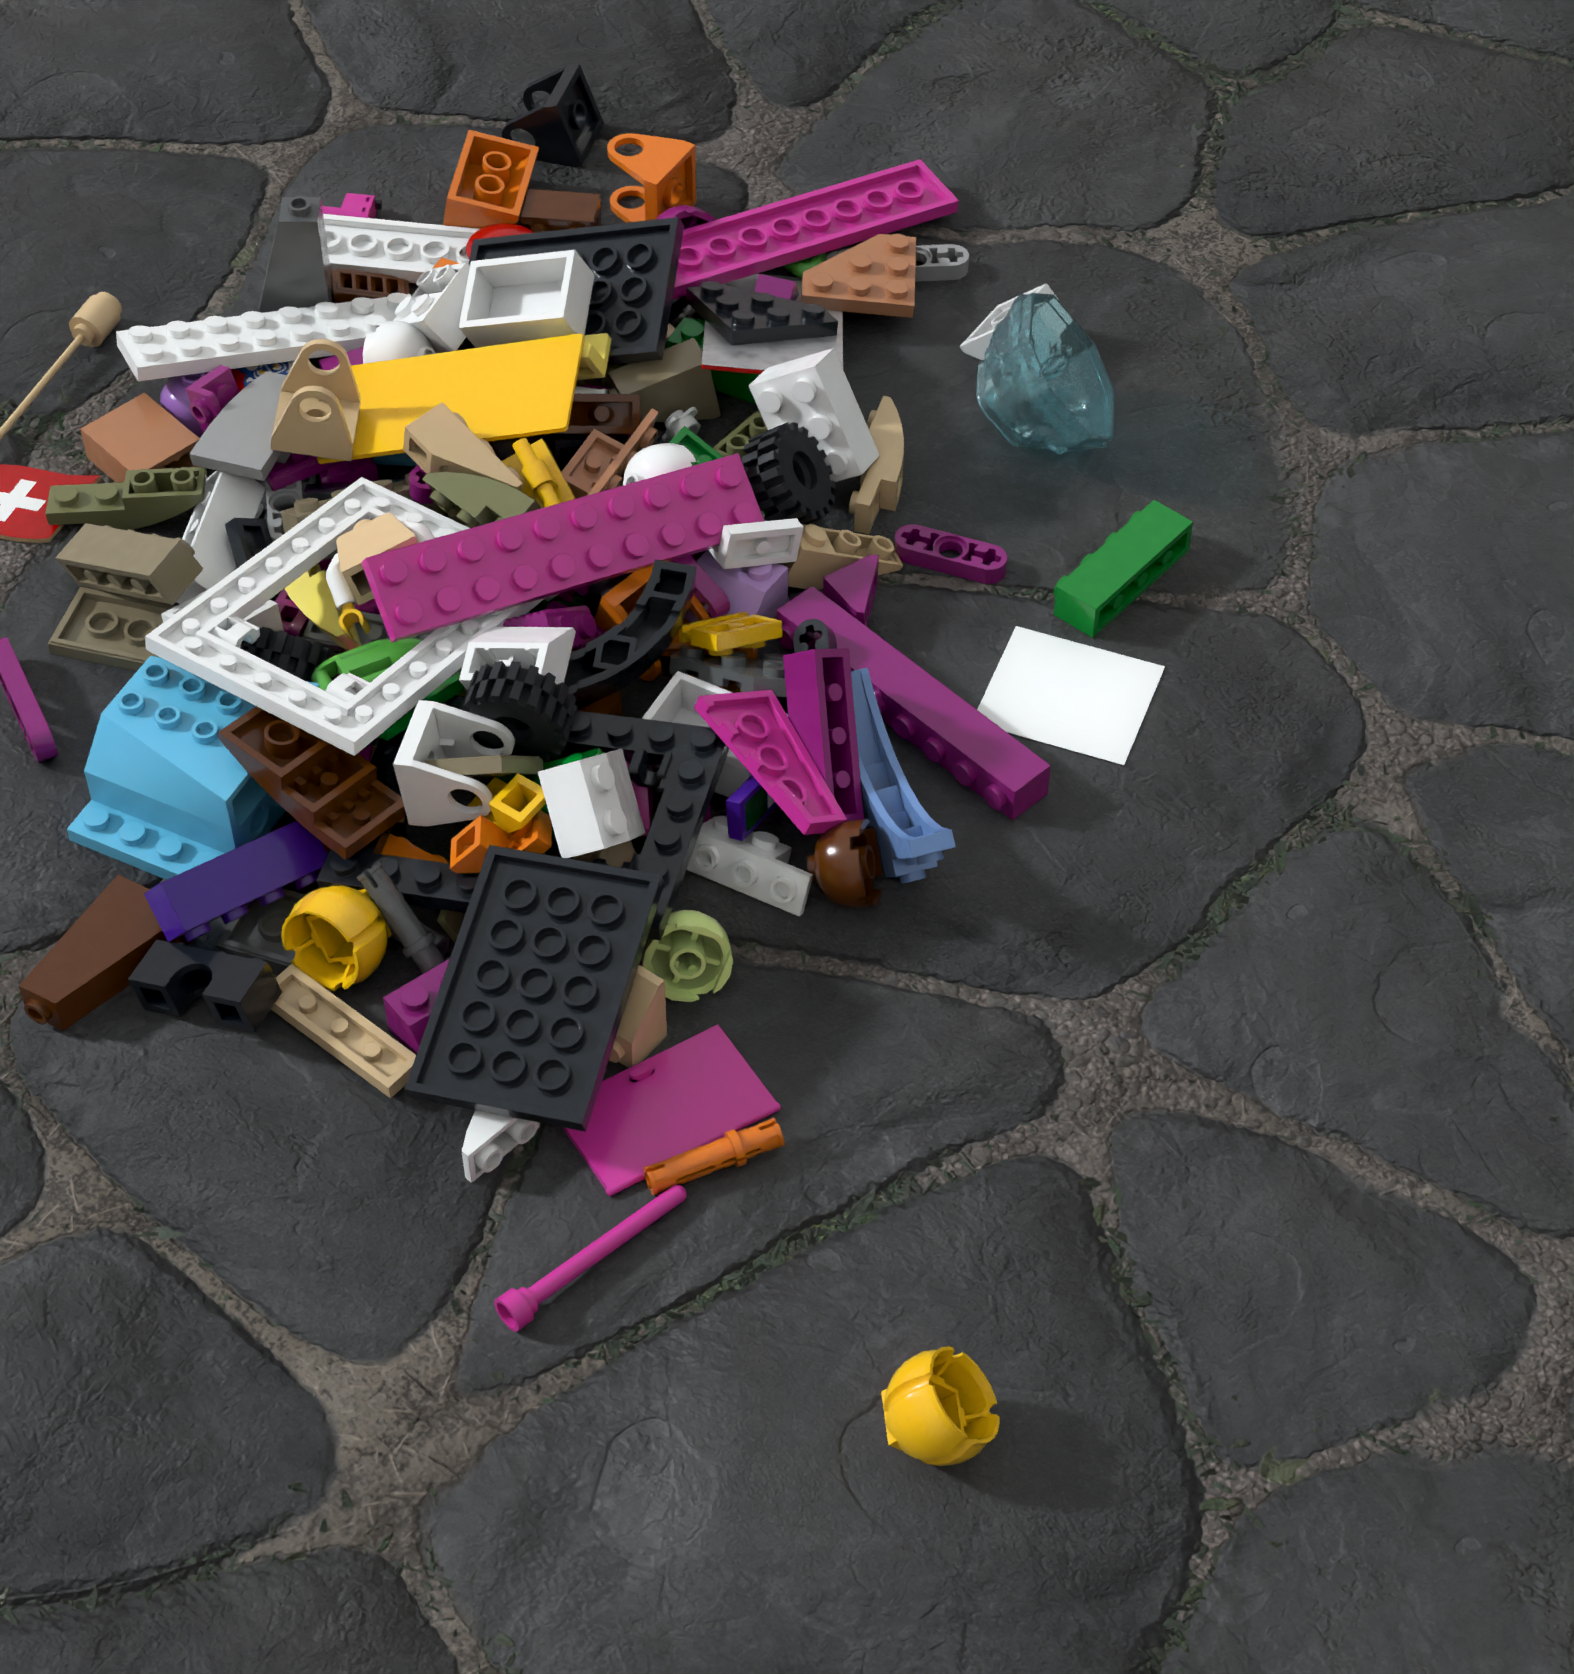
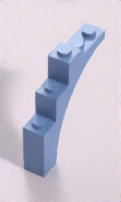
[851,667,956,884]

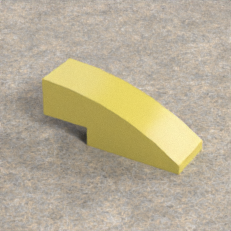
[284,563,362,651]

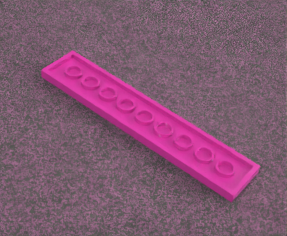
[672,159,959,300]
[361,453,764,643]

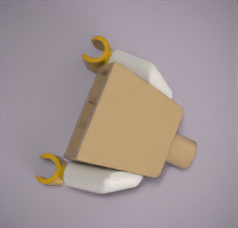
[326,513,435,640]

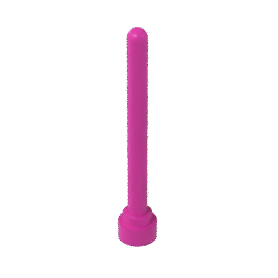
[494,1185,686,1332]

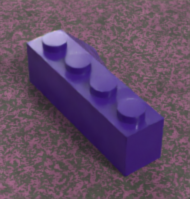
[144,821,328,942]

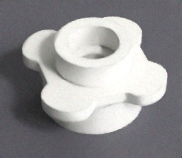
[662,407,700,441]

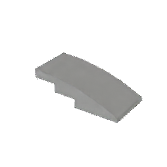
[189,371,291,481]

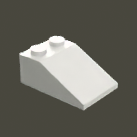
[538,748,645,858]

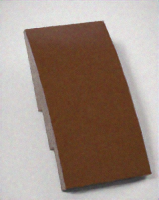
[218,706,407,860]

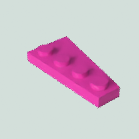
[694,690,847,835]

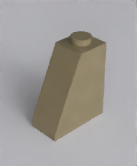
[607,338,721,423]

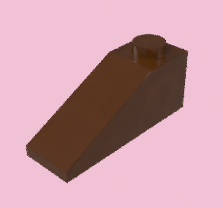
[550,393,640,435]

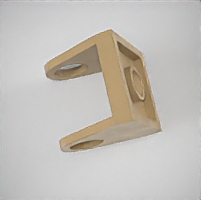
[271,339,361,461]

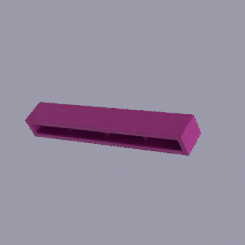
[776,586,1051,820]

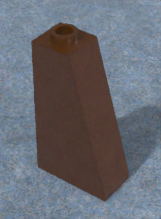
[19,875,193,1031]

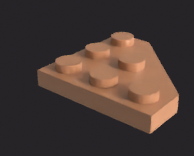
[801,234,916,318]

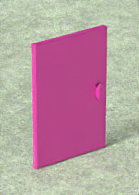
[562,1024,781,1197]

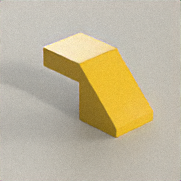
[467,773,546,834]

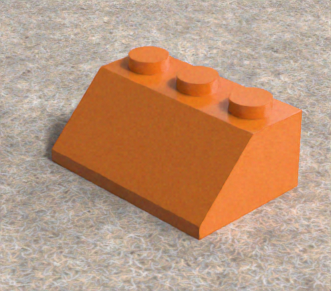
[443,130,539,229]

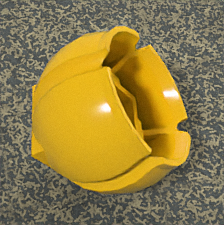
[281,886,392,991]
[881,1346,1000,1466]

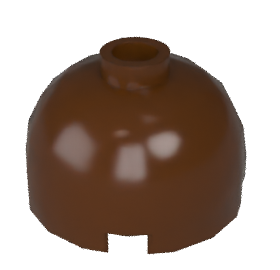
[807,819,882,908]

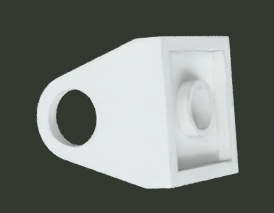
[393,700,515,827]

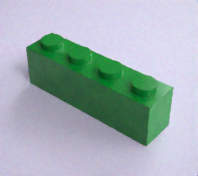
[1053,500,1193,638]

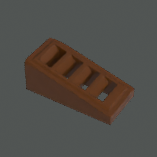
[332,269,410,303]

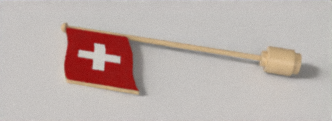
[0,292,122,543]

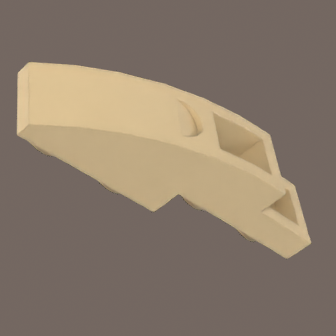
[849,396,904,534]

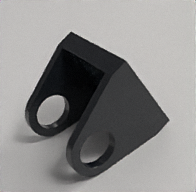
[502,64,604,166]

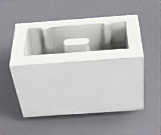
[393,262,470,354]
[459,627,576,690]

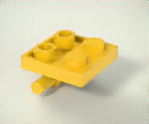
[502,438,576,508]

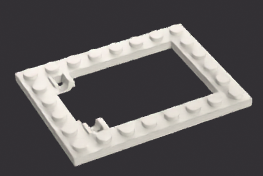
[145,477,545,756]

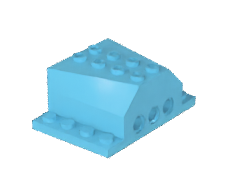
[67,656,319,880]

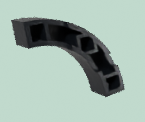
[564,559,697,708]

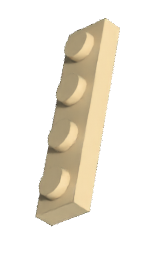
[271,964,416,1099]

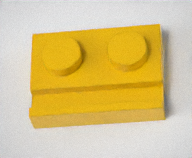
[679,611,782,656]

